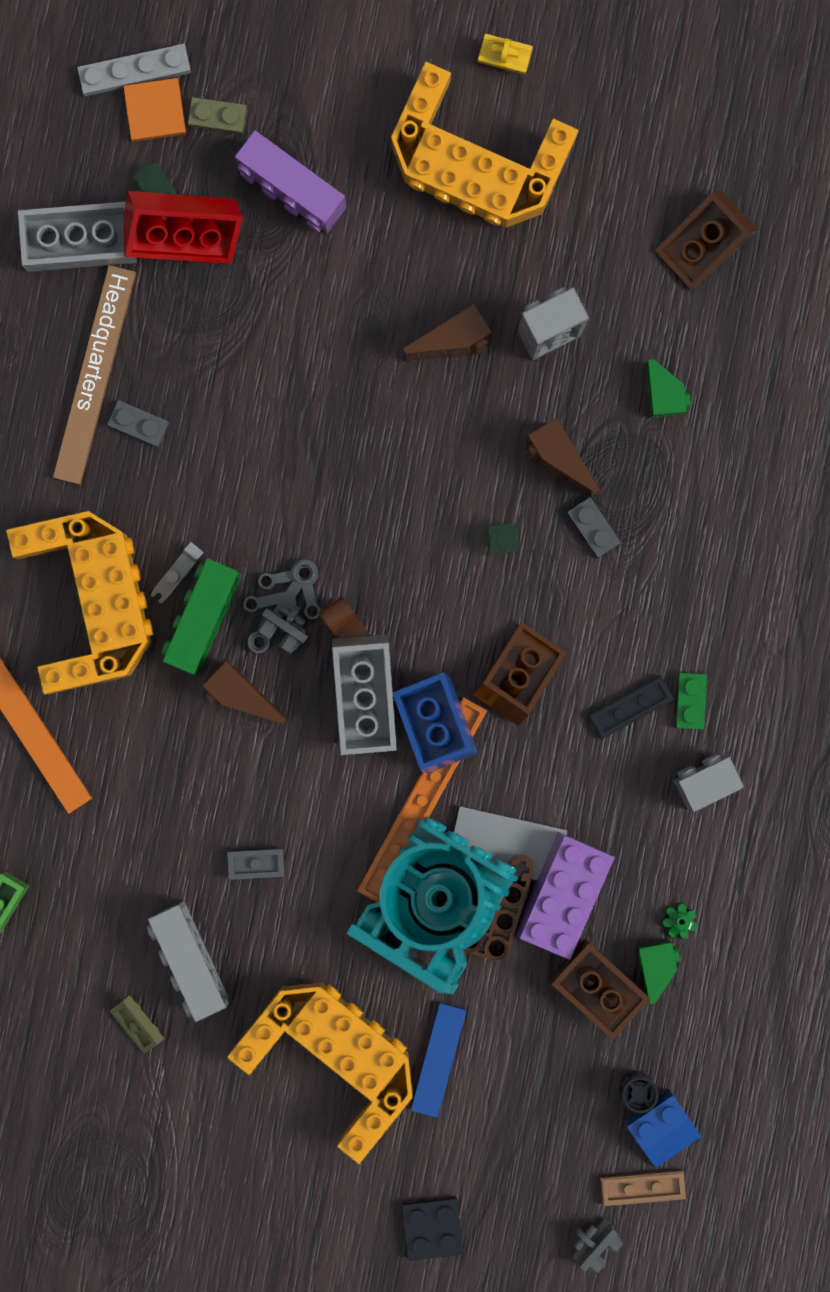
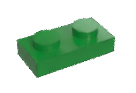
[675,673,707,730]

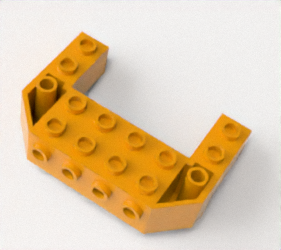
[391,62,578,228]
[6,511,153,694]
[227,982,412,1164]

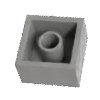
[673,754,744,812]

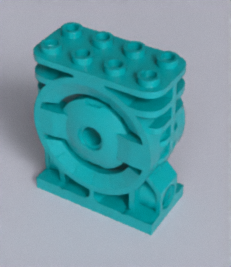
[347,816,518,994]

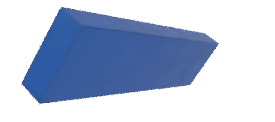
[411,1002,466,1118]

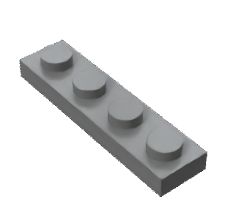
[77,43,191,96]

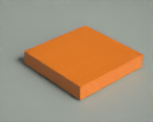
[124,78,186,142]

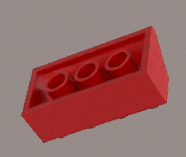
[123,191,243,264]

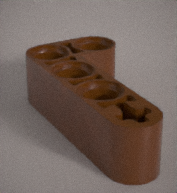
[319,596,371,638]
[459,855,534,961]

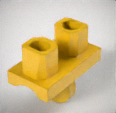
[478,34,533,75]

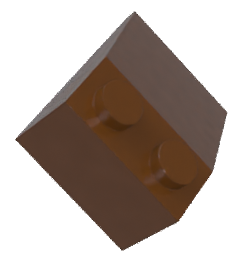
[655,190,758,290]
[403,304,492,362]
[524,418,600,498]
[473,622,567,726]
[203,662,289,724]
[548,938,650,1040]

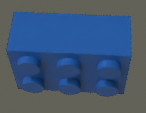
[392,673,478,773]

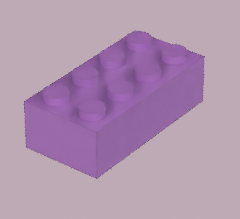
[235,131,347,234]
[515,832,615,960]

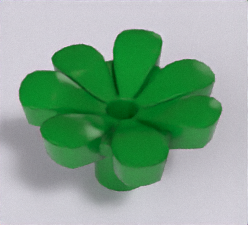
[661,903,698,940]

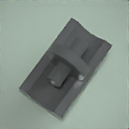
[257,605,308,655]
[571,1217,623,1273]

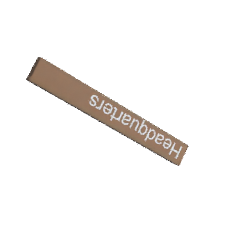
[53,265,136,485]

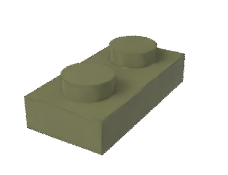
[188,97,247,135]
[110,995,164,1054]

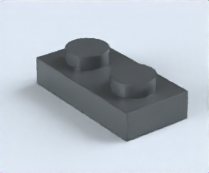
[107,400,170,448]
[567,497,621,558]
[227,848,285,880]

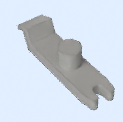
[151,542,204,603]

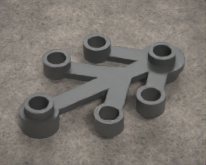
[243,559,321,653]

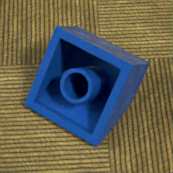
[624,1090,701,1168]

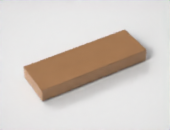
[600,1170,686,1206]

